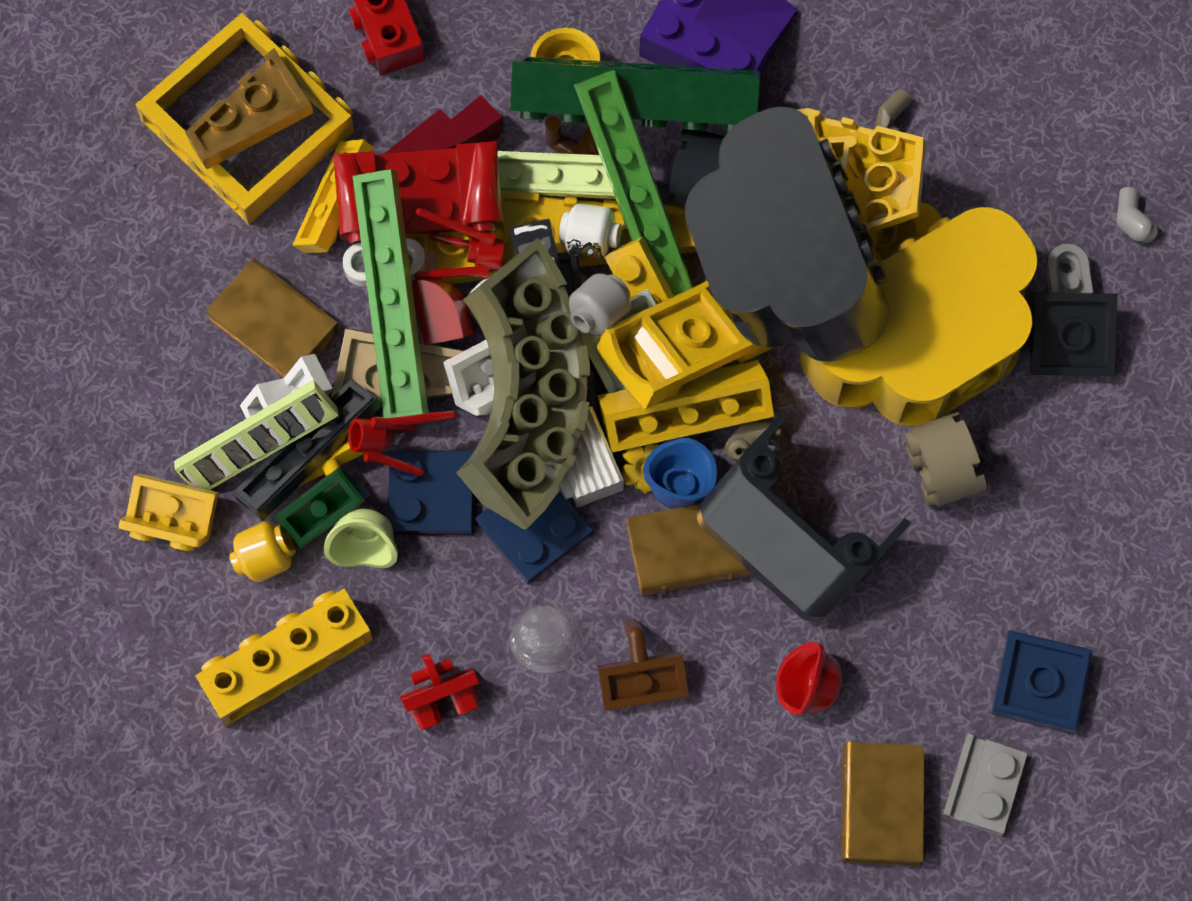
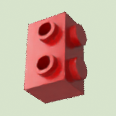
[348,0,424,76]

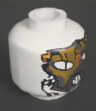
[559,204,622,260]

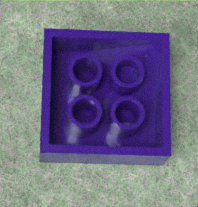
[639,0,797,77]

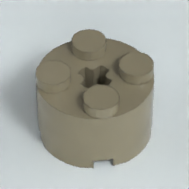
[904,412,987,508]

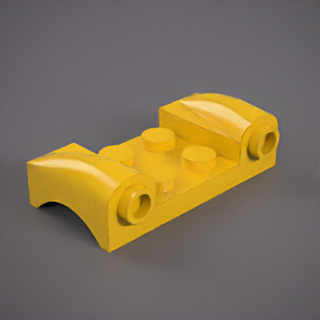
[597,281,772,410]

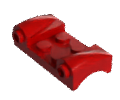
[333,141,504,244]

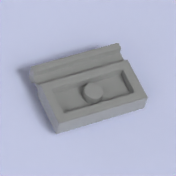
[941,734,1027,836]

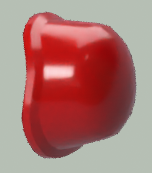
[776,642,843,715]

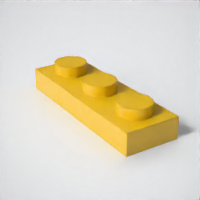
[292,139,375,253]

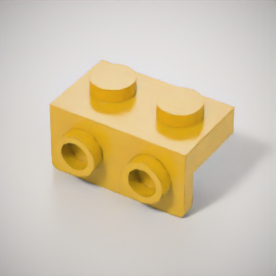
[119,473,219,551]

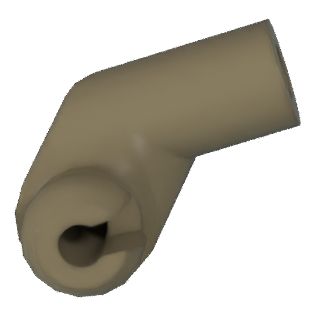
[874,89,912,132]
[725,422,780,461]

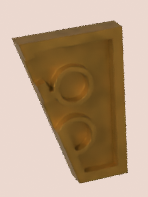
[185,48,314,170]

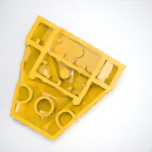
[796,108,926,233]

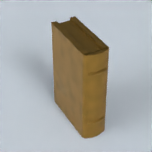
[205,258,341,378]
[626,504,753,596]
[839,742,924,866]

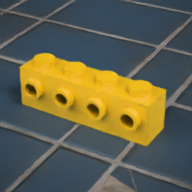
[597,360,774,452]
[195,588,373,727]

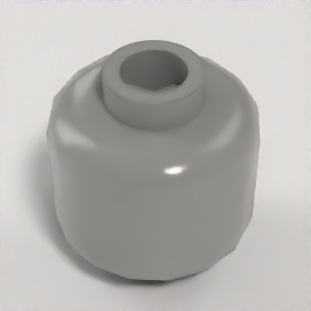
[569,274,631,336]

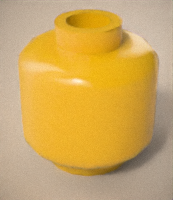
[229,521,296,583]

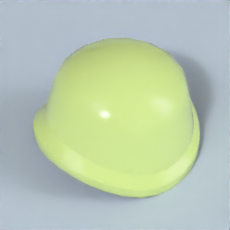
[324,508,398,569]

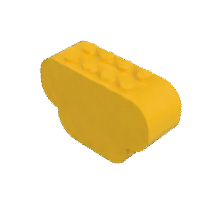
[800,207,1037,427]

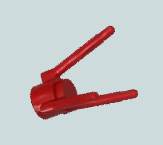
[414,208,504,280]
[348,411,456,476]

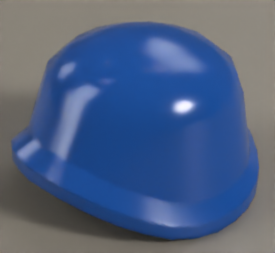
[643,438,717,509]

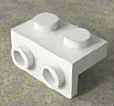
[443,340,494,416]

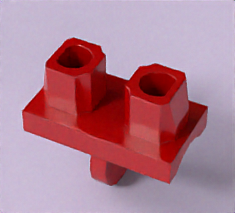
[399,653,479,730]

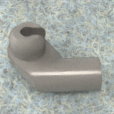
[1116,187,1158,243]

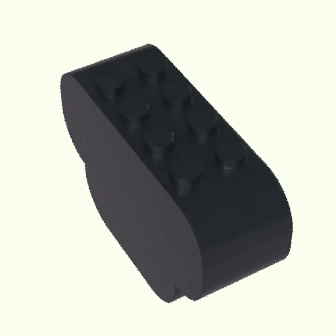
[685,107,889,362]

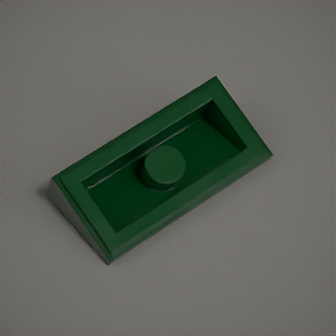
[274,466,370,549]

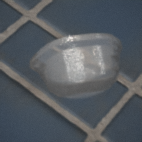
[509,603,583,674]

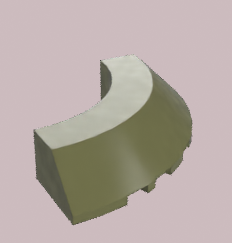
[456,238,590,530]

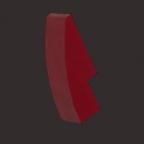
[384,95,503,154]

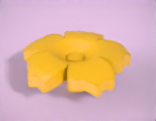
[621,444,658,493]

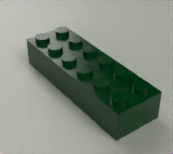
[510,56,761,132]

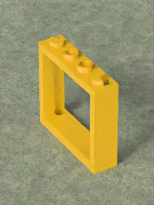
[135,13,354,225]

